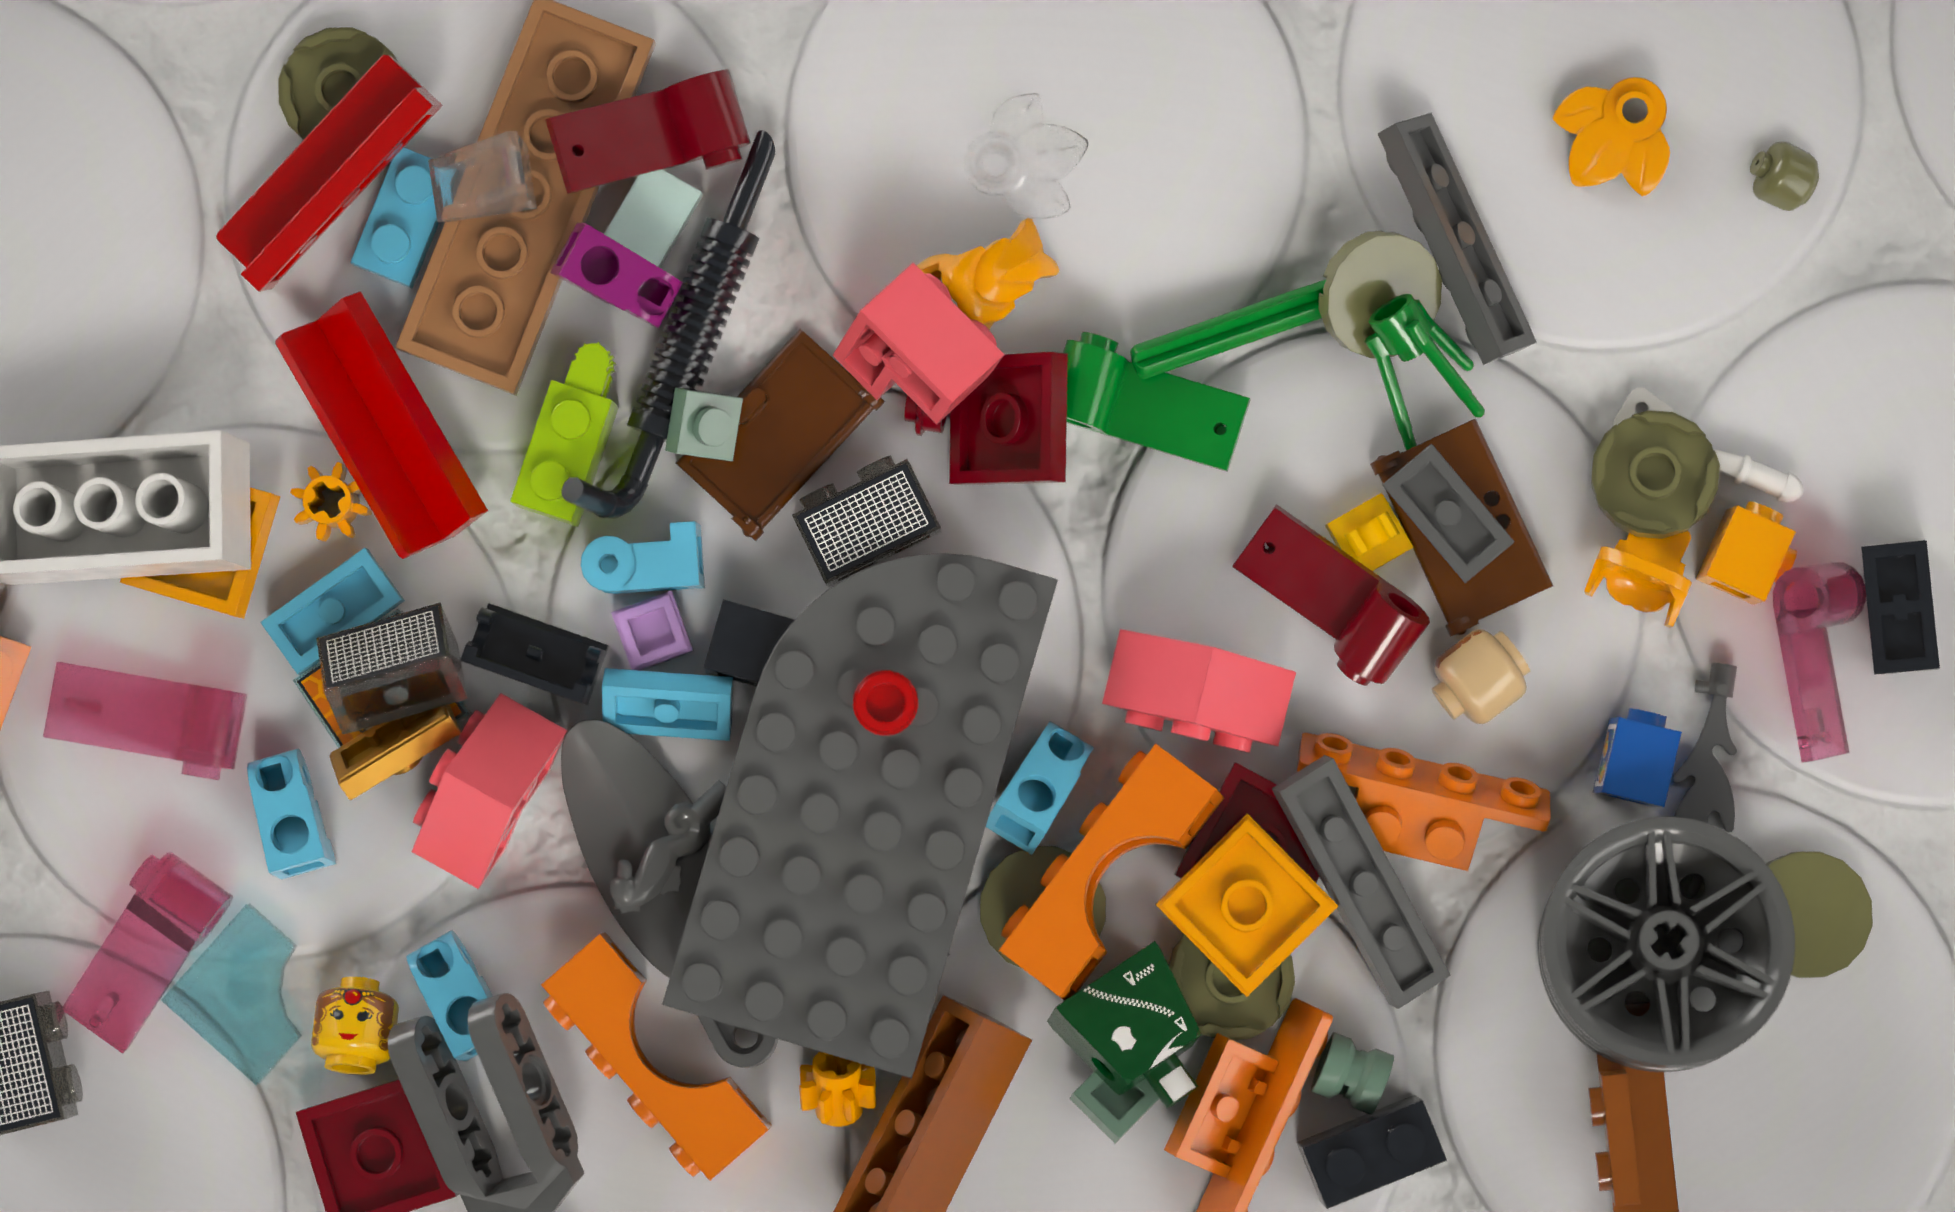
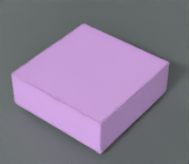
[611,591,694,671]

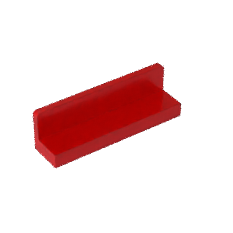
[216,55,443,292]
[275,291,488,559]

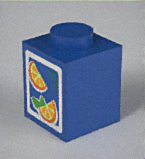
[1592,708,1682,807]

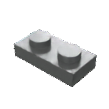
[1382,443,1514,583]

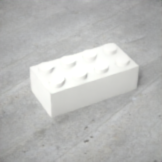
[0,430,251,585]

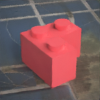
[833,262,1005,424]
[1102,629,1296,753]
[411,693,568,889]

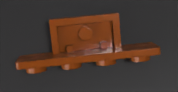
[1588,1002,1679,1212]

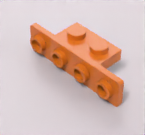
[1297,732,1550,871]
[1164,998,1333,1212]

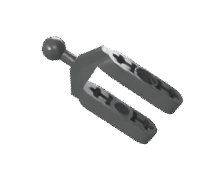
[388,993,585,1212]

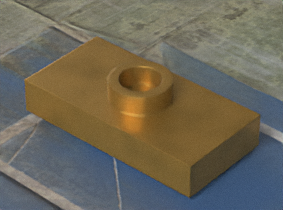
[329,688,461,801]

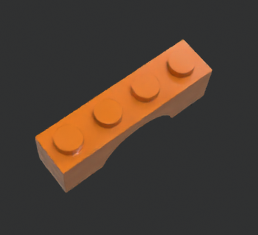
[999,743,1224,1000]
[541,932,772,1181]

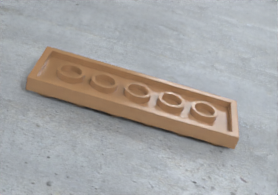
[395,0,656,396]

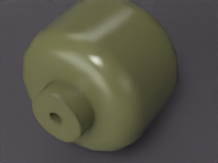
[1750,142,1819,211]

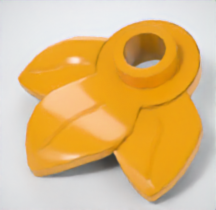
[1552,77,1670,196]

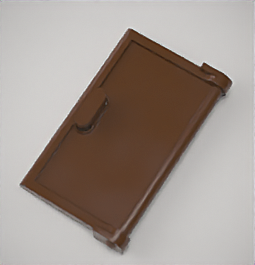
[676,329,885,541]
[1370,418,1553,637]

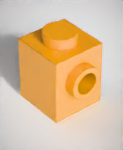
[1695,501,1797,605]

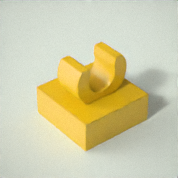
[1325,493,1414,571]

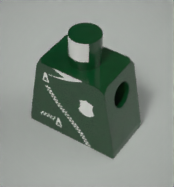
[1047,941,1201,1109]

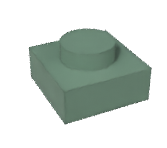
[665,387,743,461]
[1070,1072,1160,1144]

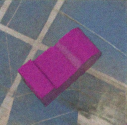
[550,222,683,328]

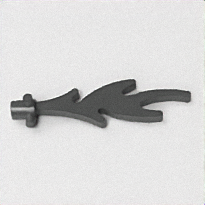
[1672,663,1737,898]

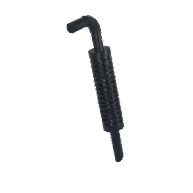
[561,130,775,519]

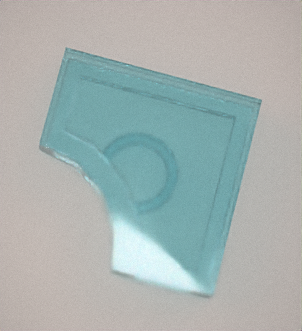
[161,904,302,1085]

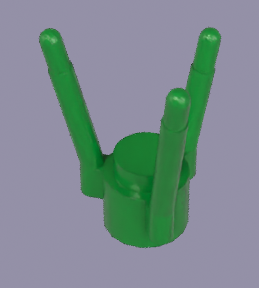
[1364,294,1485,450]

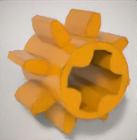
[290,462,372,542]
[799,1051,876,1127]

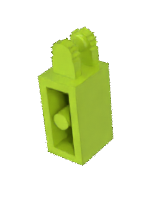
[510,342,619,527]

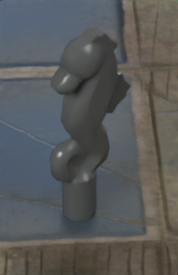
[609,780,726,914]

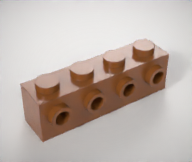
[833,995,1032,1212]

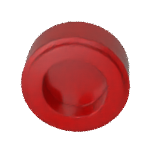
[853,670,918,736]

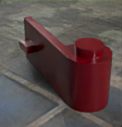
[545,69,751,194]
[1232,504,1430,686]

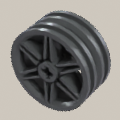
[1538,817,1795,1072]

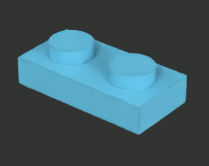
[350,148,460,289]
[260,548,405,675]
[602,668,733,741]

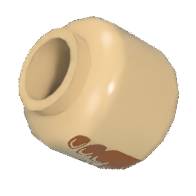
[1431,629,1530,724]

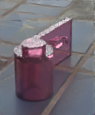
[1773,562,1866,763]
[43,662,248,780]
[61,851,233,1054]

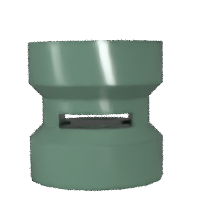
[1311,1032,1394,1115]

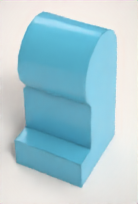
[580,521,705,594]
[986,721,1094,855]
[247,748,337,880]
[406,930,493,1062]

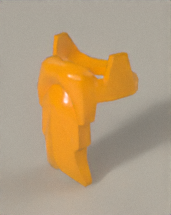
[917,218,1059,330]
[1584,530,1692,628]

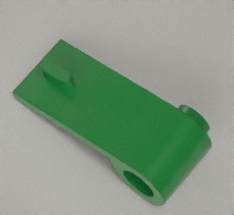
[1063,332,1251,472]

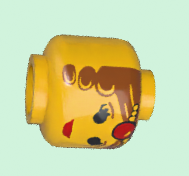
[311,976,399,1075]

